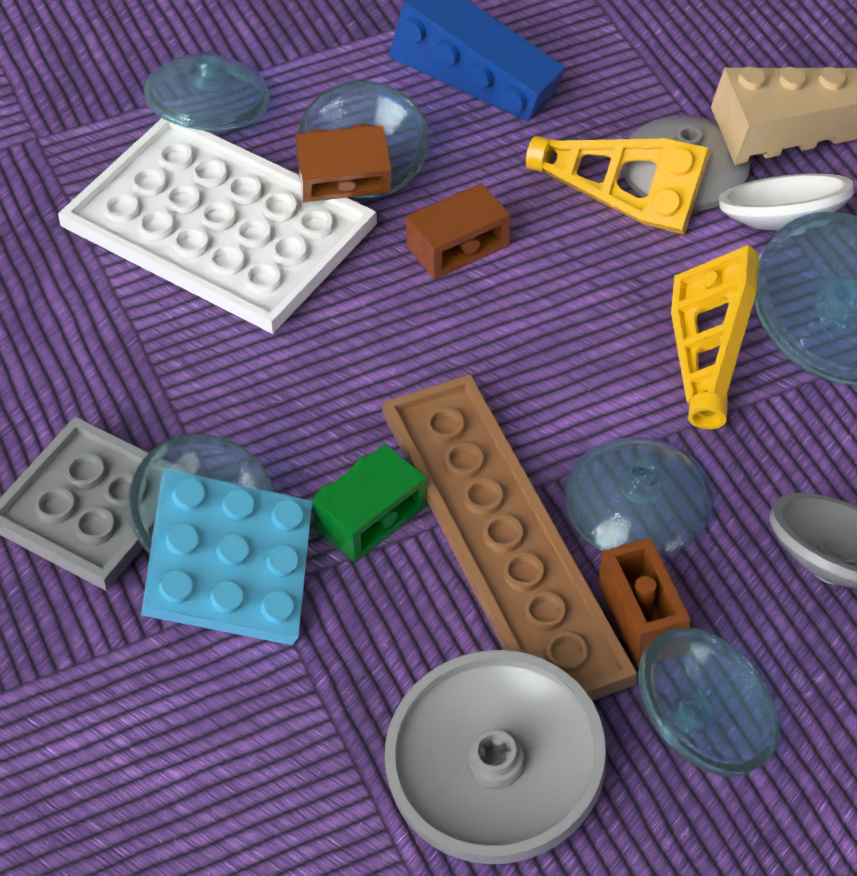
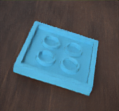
[141,469,312,645]

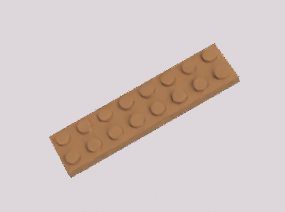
[382,374,637,701]

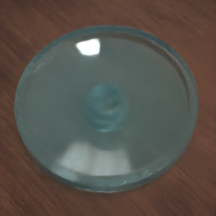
[754,212,857,385]

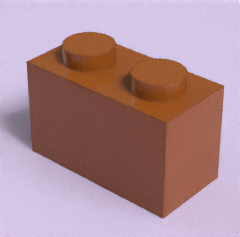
[295,124,391,203]
[406,183,511,280]
[598,537,691,668]

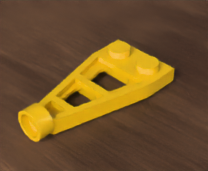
[526,136,710,235]
[671,245,759,430]

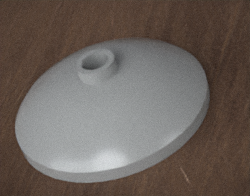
[622,115,750,211]
[769,493,857,589]

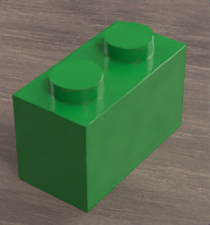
[312,444,427,563]

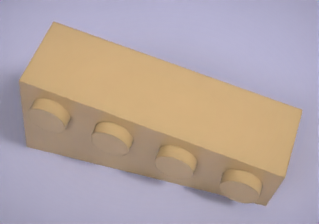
[711,67,857,165]

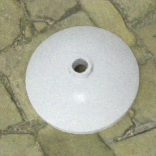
[719,174,854,237]

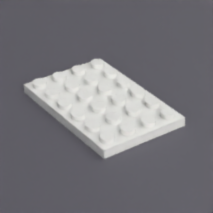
[58,113,377,334]

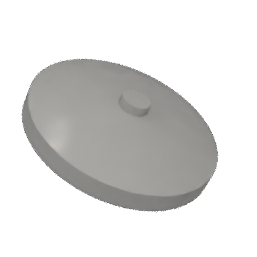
[385,650,606,864]

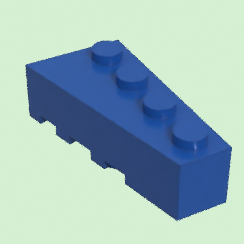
[389,0,565,121]

